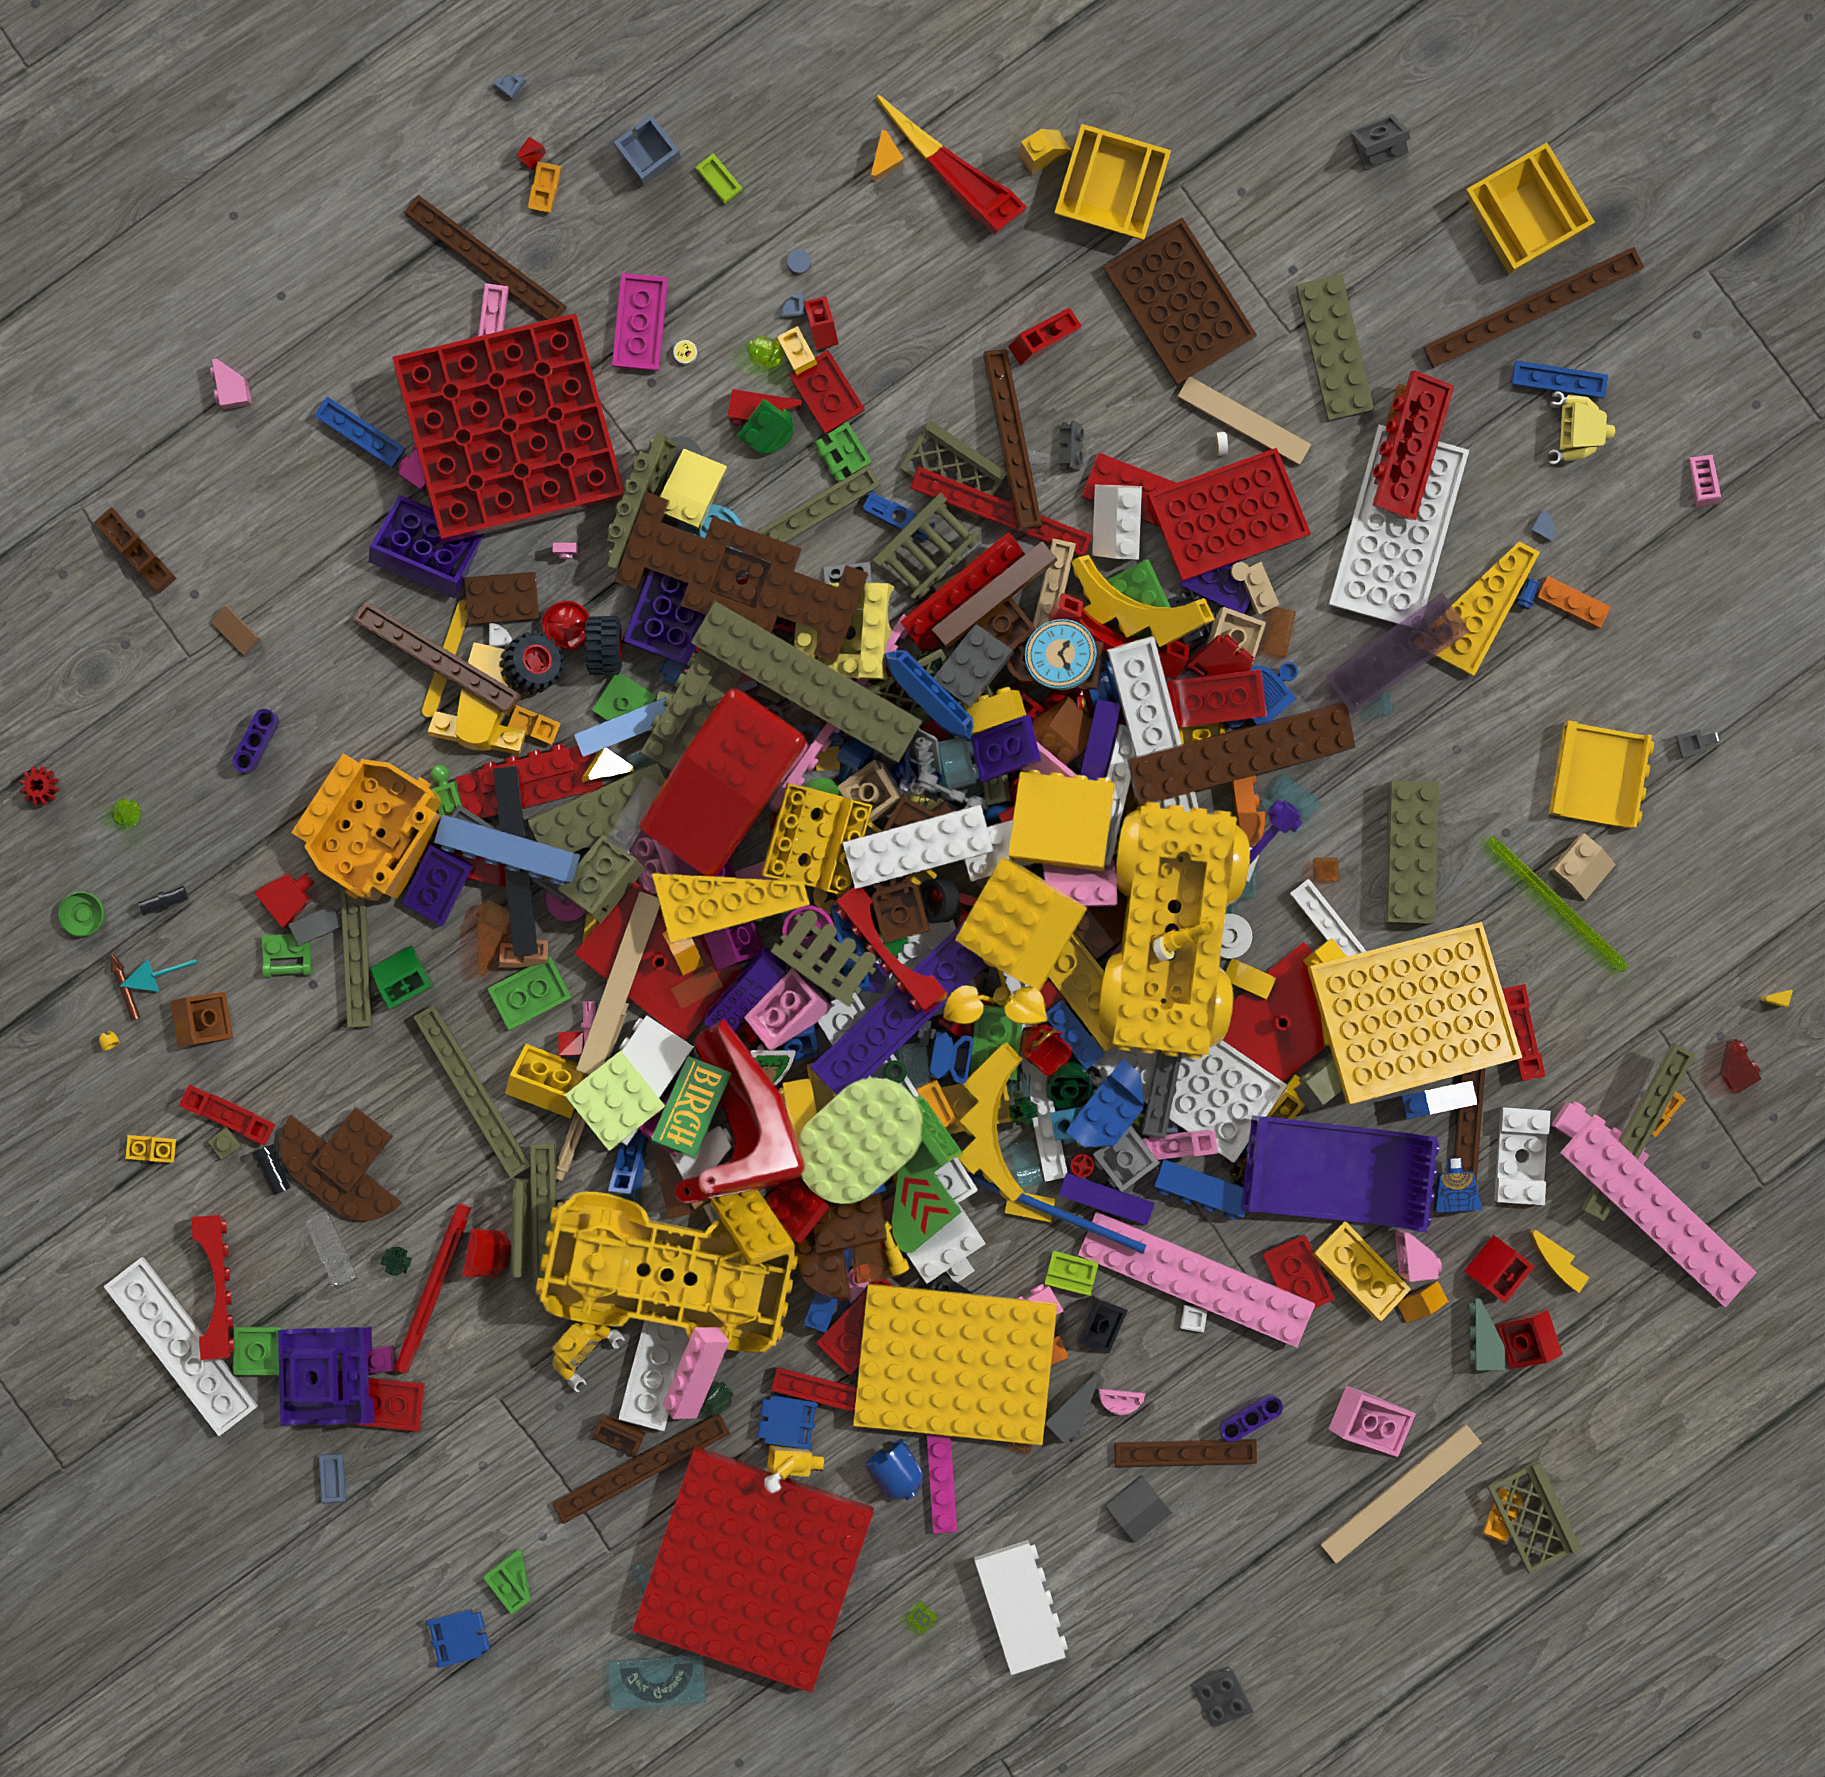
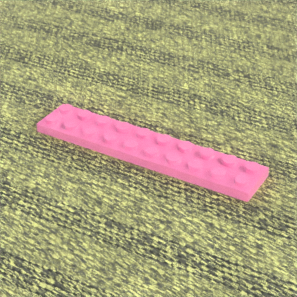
[1560,1117,1757,1308]
[1078,1211,1315,1348]

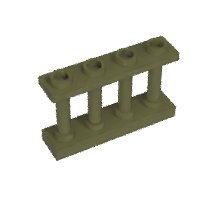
[873,492,980,599]

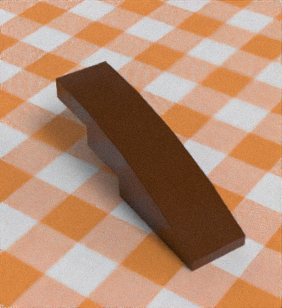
[94,507,177,594]

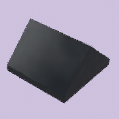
[1075,1295,1128,1353]

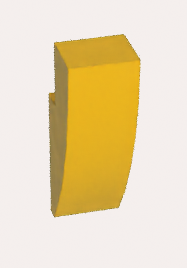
[1529,1228,1590,1293]

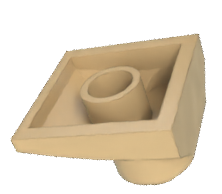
[1207,607,1266,665]

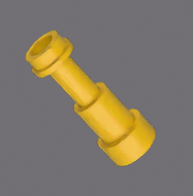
[1163,919,1215,951]
[883,1221,910,1275]

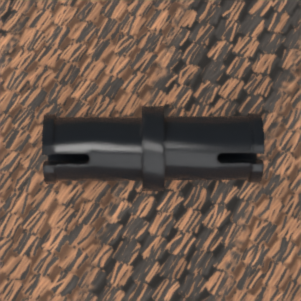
[138,886,189,916]

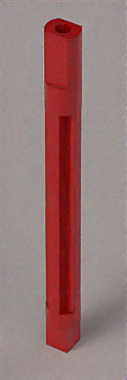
[394,1203,472,1373]

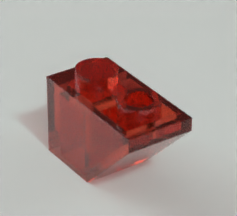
[1720,1039,1762,1094]

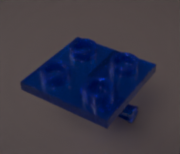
[892,744,942,784]

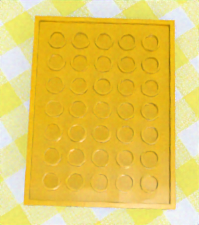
[1307,922,1522,1105]
[853,1283,1057,1445]

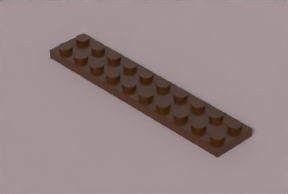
[1127,702,1356,806]

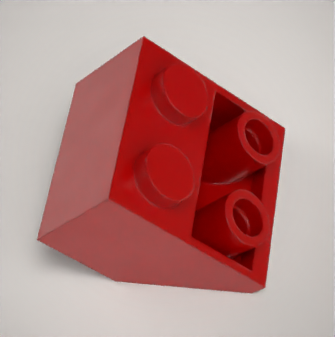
[1464,1235,1535,1303]

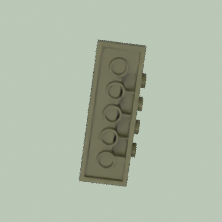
[607,432,679,570]
[641,649,743,771]

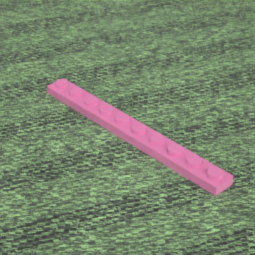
[769,614,908,813]

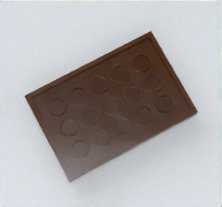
[1103,217,1257,386]

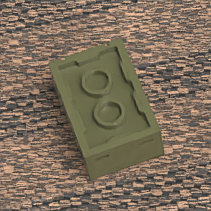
[558,834,645,924]

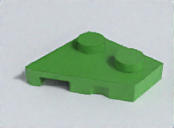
[483,1548,531,1615]

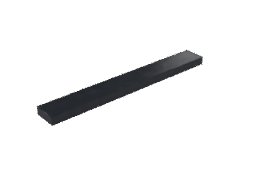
[493,766,538,956]

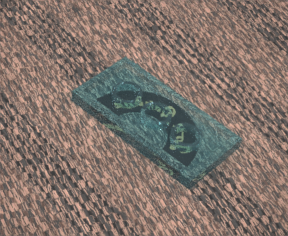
[608,1654,707,1710]

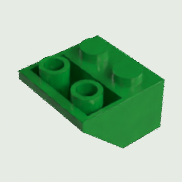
[371,945,435,1009]

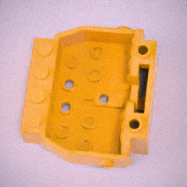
[291,753,442,901]

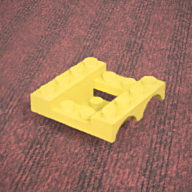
[794,583,894,680]

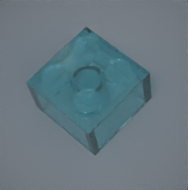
[938,738,979,791]

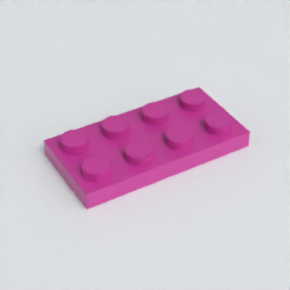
[612,273,668,371]

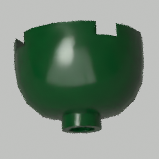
[1045,1062,1093,1109]

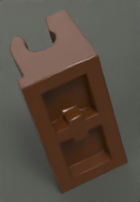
[592,1413,646,1457]

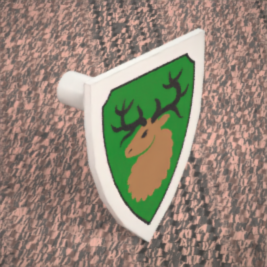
[751,1044,796,1085]

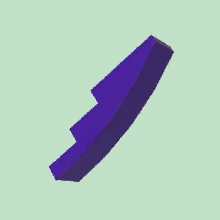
[1080,699,1121,781]
[1059,1173,1155,1225]

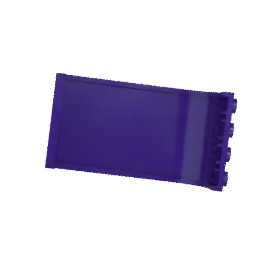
[1241,1115,1439,1233]

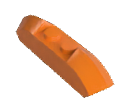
[1231,775,1265,848]

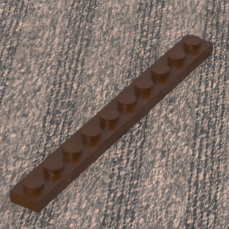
[1423,247,1644,368]

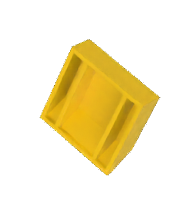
[1054,124,1171,240]
[1466,143,1595,275]
[955,858,1087,990]

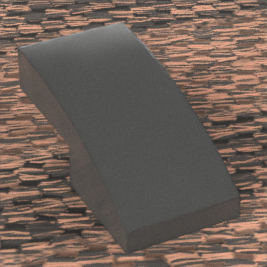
[288,905,342,946]

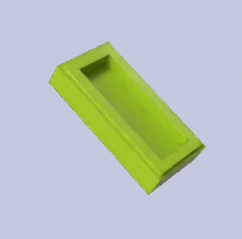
[695,153,743,205]

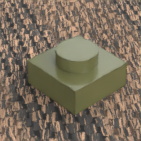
[208,1127,242,1160]

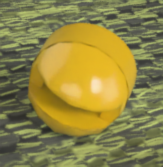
[99,1031,120,1051]

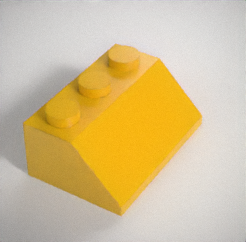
[505,1044,589,1119]

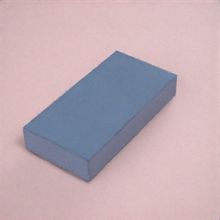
[318,1453,346,1503]

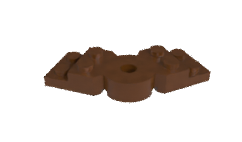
[977,597,1104,691]
[871,795,939,944]

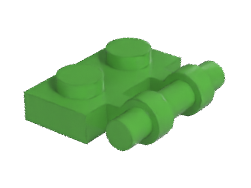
[814,422,872,483]

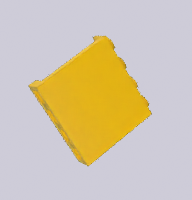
[1548,720,1654,829]
[1008,769,1116,871]

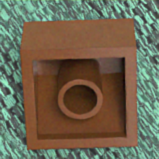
[1033,696,1093,765]
[170,992,233,1047]

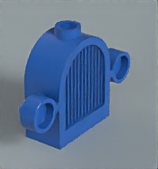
[1226,662,1298,728]

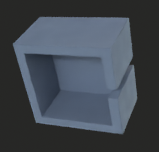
[614,114,681,185]

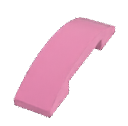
[1141,1129,1218,1160]

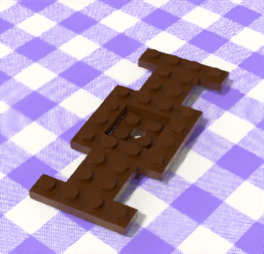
[615,492,869,662]

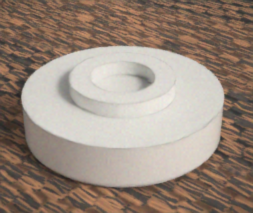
[1220,914,1252,958]

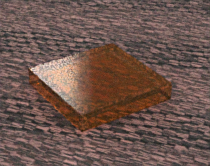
[852,1229,901,1284]

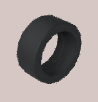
[919,878,960,923]

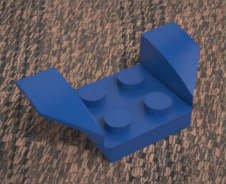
[1066,1059,1144,1147]

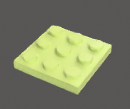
[565,1051,665,1151]

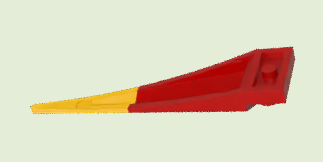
[876,95,1027,236]

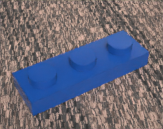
[1045,999,1105,1070]

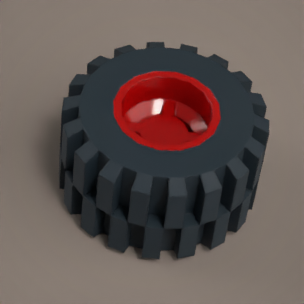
[585,616,622,675]
[499,631,564,695]

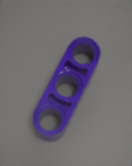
[232,709,279,773]
[1219,1394,1283,1442]

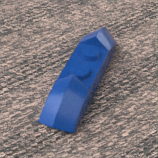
[884,650,974,740]

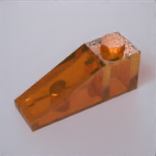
[477,900,510,976]

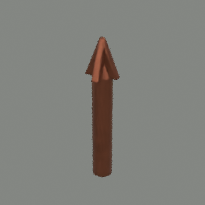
[111,953,141,1021]

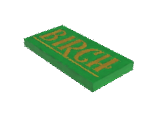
[651,1056,732,1159]

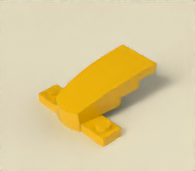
[428,643,526,755]

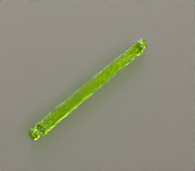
[1485,835,1629,972]

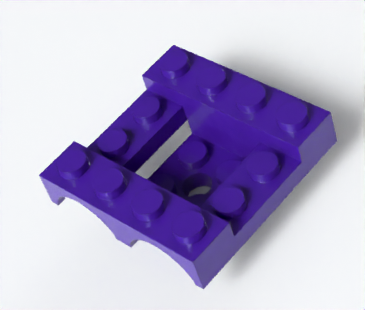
[278,1326,374,1426]

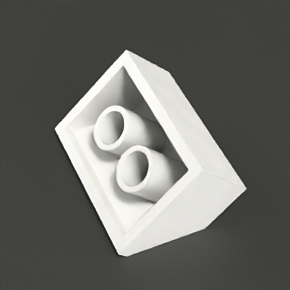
[1092,485,1142,559]
[906,1203,986,1283]

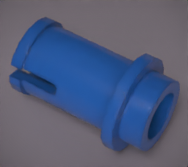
[1516,578,1540,610]

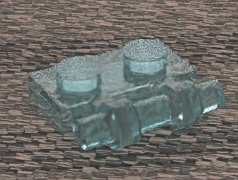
[1260,773,1321,833]

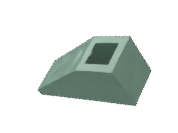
[1468,1297,1505,1370]

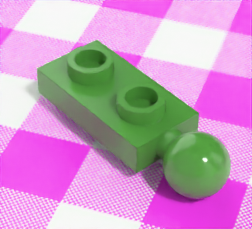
[430,765,463,816]

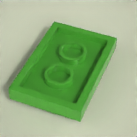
[1107,559,1170,639]
[487,956,572,1030]
[970,1005,1023,1080]

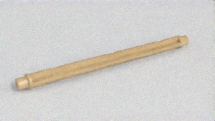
[556,1002,629,1181]

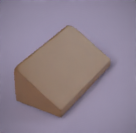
[211,605,261,656]

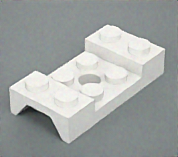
[1494,1107,1551,1205]

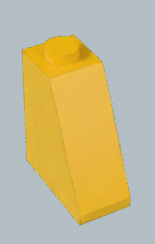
[1019,129,1071,175]

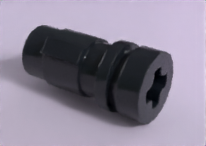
[252,1144,291,1196]

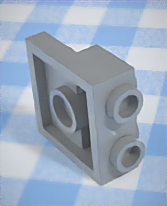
[1093,1125,1160,1192]

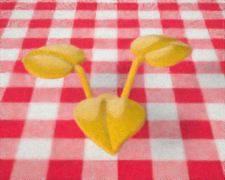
[944,958,1047,1024]

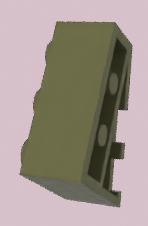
[1294,1052,1343,1112]

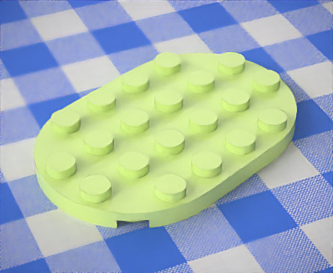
[798,1077,923,1204]

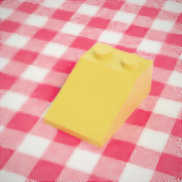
[660,449,727,531]

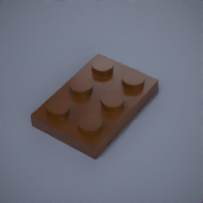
[465,572,539,625]

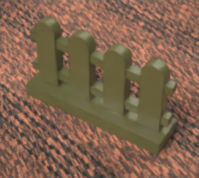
[771,910,876,1007]

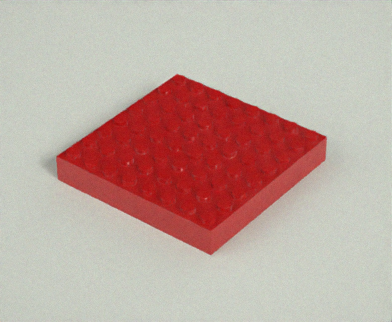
[392,313,625,544]
[632,1446,874,1693]

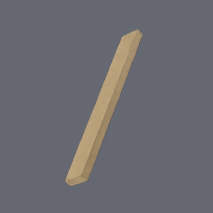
[576,891,660,1074]
[1320,1424,1481,1564]

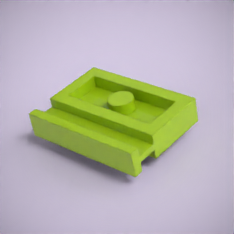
[1044,1250,1099,1296]

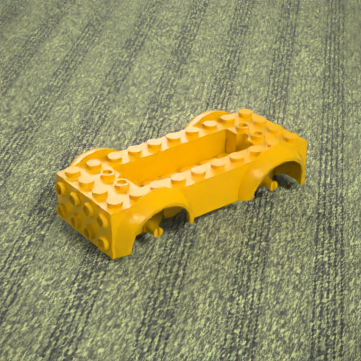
[1099,802,1250,1059]
[535,1191,797,1353]

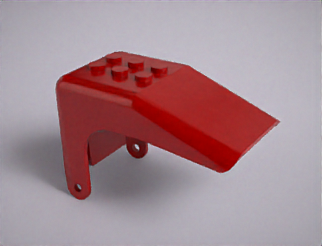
[639,689,810,877]
[675,1019,805,1204]

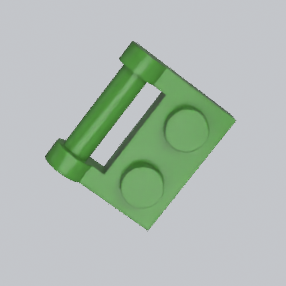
[262,934,312,978]

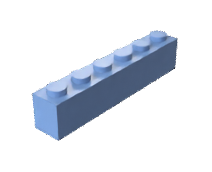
[434,815,580,885]

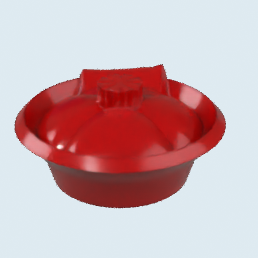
[542,601,589,652]

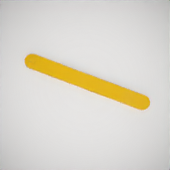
[422,599,468,718]

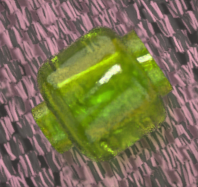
[747,335,783,369]

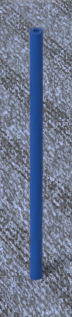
[967,1172,1147,1254]

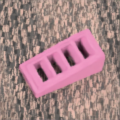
[1689,455,1721,507]

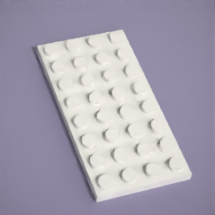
[1328,425,1469,630]
[1091,1035,1287,1162]

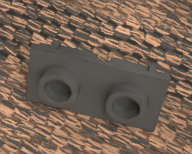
[1058,420,1084,471]

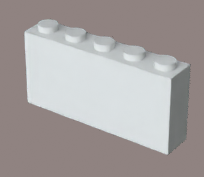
[619,1015,694,1146]
[974,1540,1068,1675]

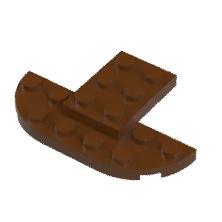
[280,1107,402,1221]
[794,1180,887,1300]

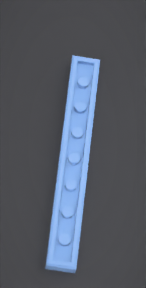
[574,679,757,757]

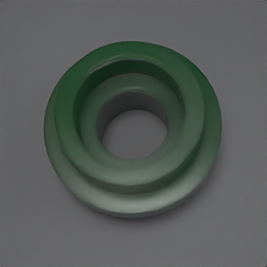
[883,1060,907,1084]

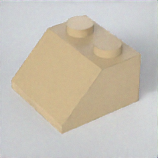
[837,760,904,823]
[1549,833,1616,900]

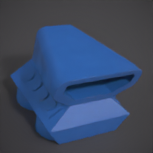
[929,1031,974,1083]

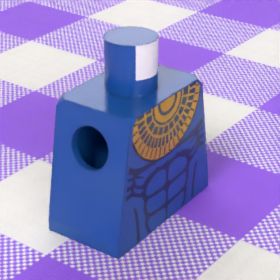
[1433,1158,1482,1212]

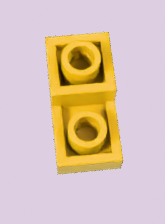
[125,1135,176,1163]

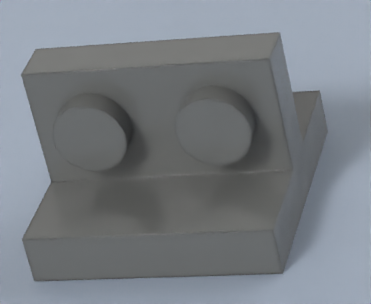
[1350,114,1411,170]

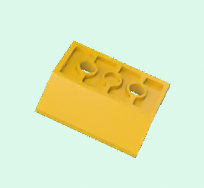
[761,783,873,895]

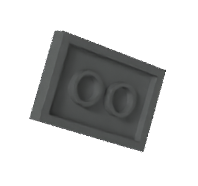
[934,624,1014,708]

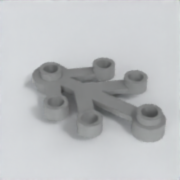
[918,771,989,813]

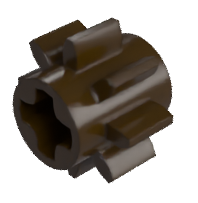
[1229,1156,1247,1185]

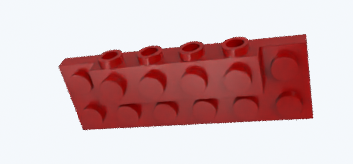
[1372,370,1454,520]
[900,532,1025,656]
[455,744,603,819]

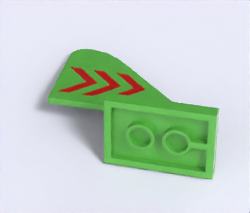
[892,1095,963,1253]

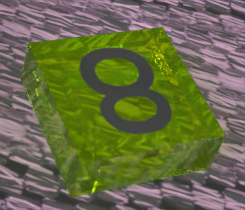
[905,1600,938,1635]

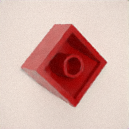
[1495,1310,1563,1369]

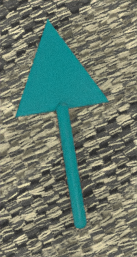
[120,959,197,992]

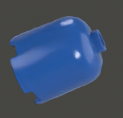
[864,1439,923,1500]

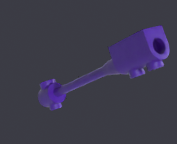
[1165,799,1303,955]

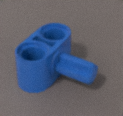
[837,737,876,783]

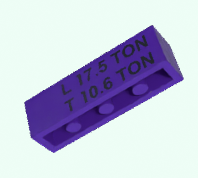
[704,946,787,1033]

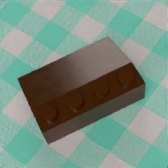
[1074,888,1127,959]

